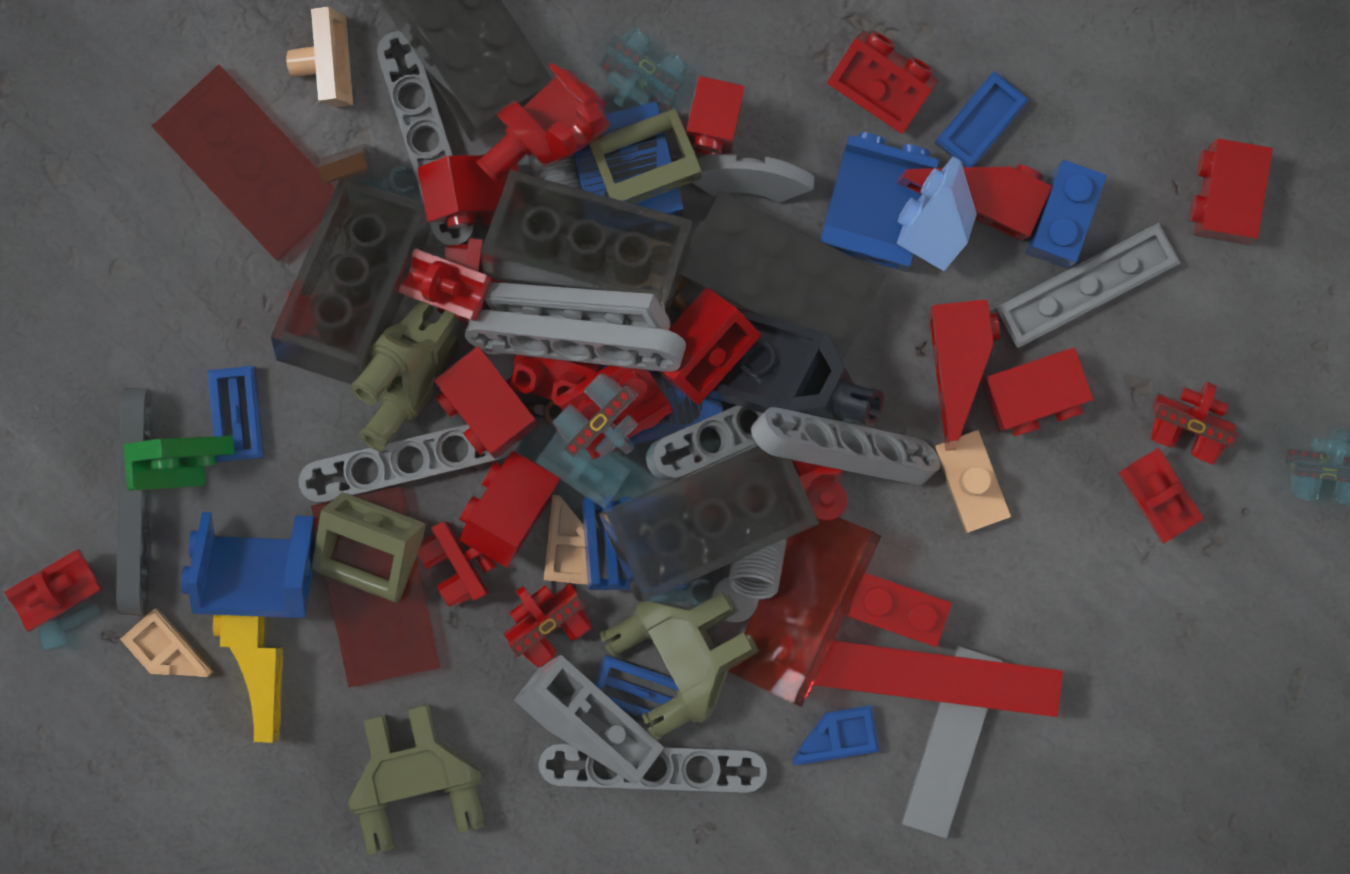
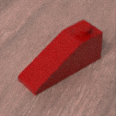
[896,165,1052,241]
[928,299,1000,451]

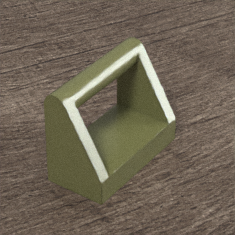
[589,108,702,212]
[312,492,426,603]

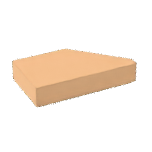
[544,495,588,585]
[120,608,214,677]

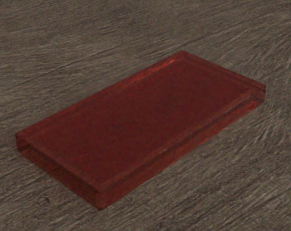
[152,64,345,261]
[311,486,441,687]
[728,503,882,707]

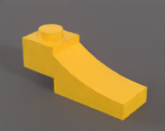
[213,615,283,743]

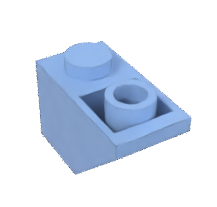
[896,157,977,271]

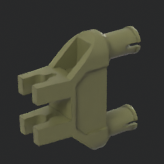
[350,301,458,452]
[600,592,760,740]
[348,704,487,855]

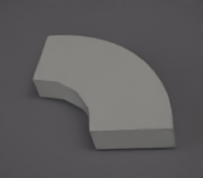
[692,154,814,203]

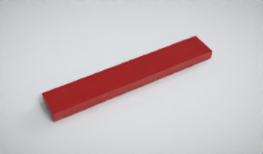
[777,634,1063,717]

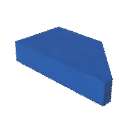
[792,705,879,766]

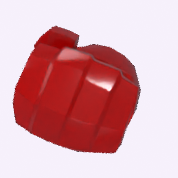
[476,63,610,184]

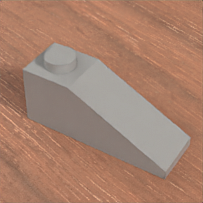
[514,655,664,784]

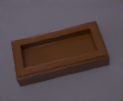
[317,144,371,184]

